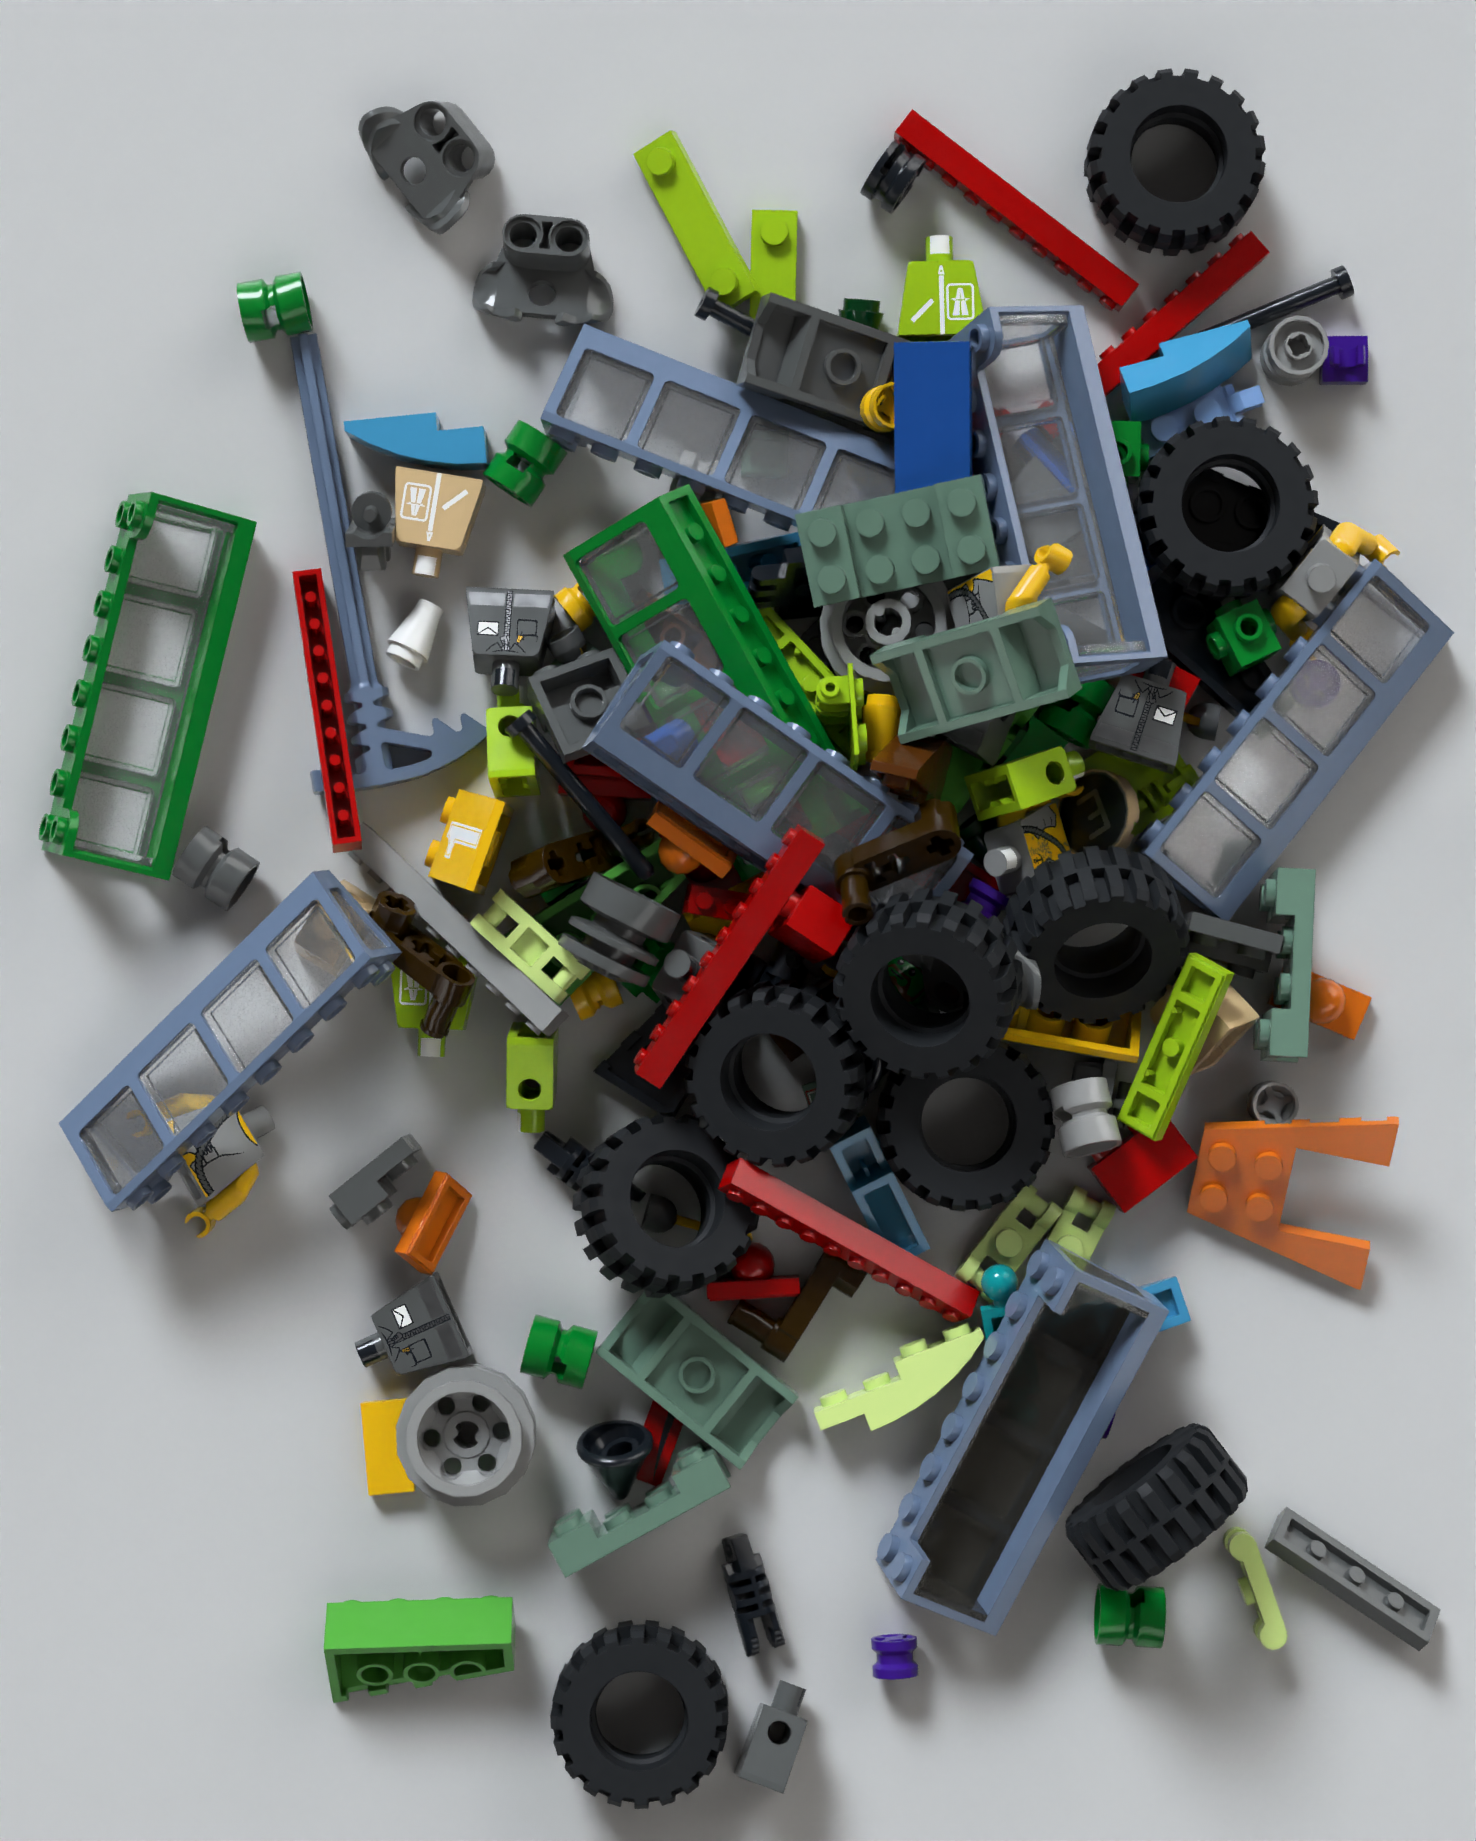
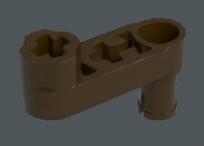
[833,798,962,926]
[508,818,654,899]
[362,891,475,1039]
[727,1252,867,1362]

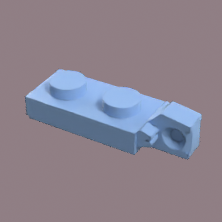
[1141,383,1265,460]

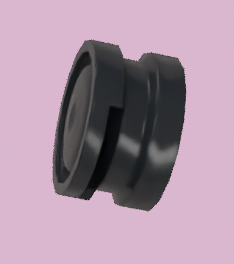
[860,139,926,214]

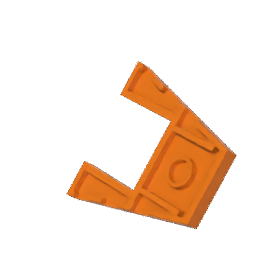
[1187,1116,1399,1290]

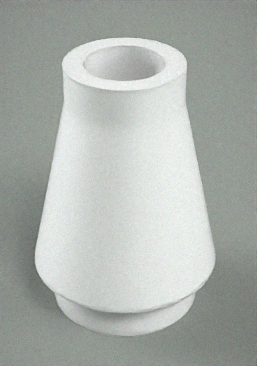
[386,599,444,671]

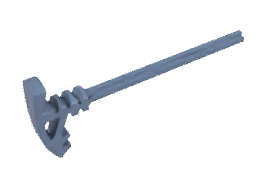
[290,333,487,795]

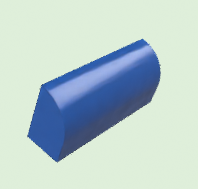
[894,341,973,493]

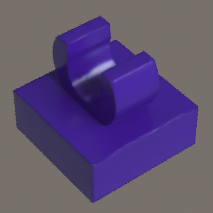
[1319,336,1368,385]

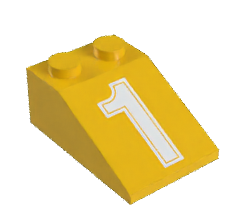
[424,789,514,896]

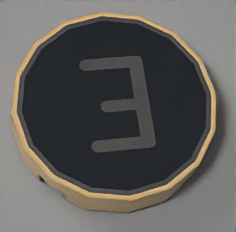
[1058,769,1140,854]

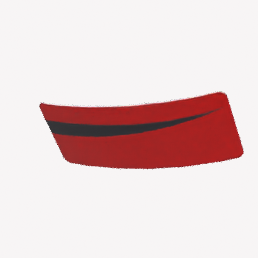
[636,1400,683,1486]

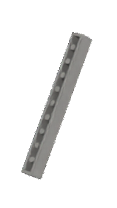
[348,822,569,1037]

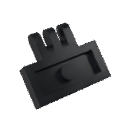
[748,546,823,620]

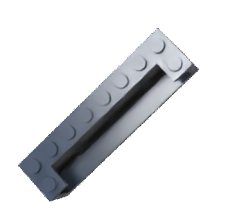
[876,1238,1170,1636]

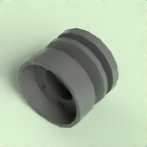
[558,872,681,988]

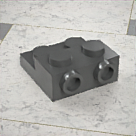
[527,647,651,764]
[1183,912,1284,979]
[329,1134,422,1230]

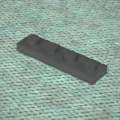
[1264,1507,1441,1651]

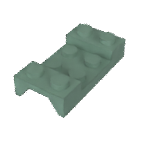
[795,474,1001,608]
[869,597,1082,744]
[1253,867,1316,1063]
[596,1290,799,1470]
[547,1441,731,1578]

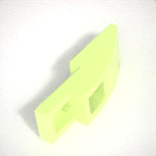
[813,1322,984,1431]

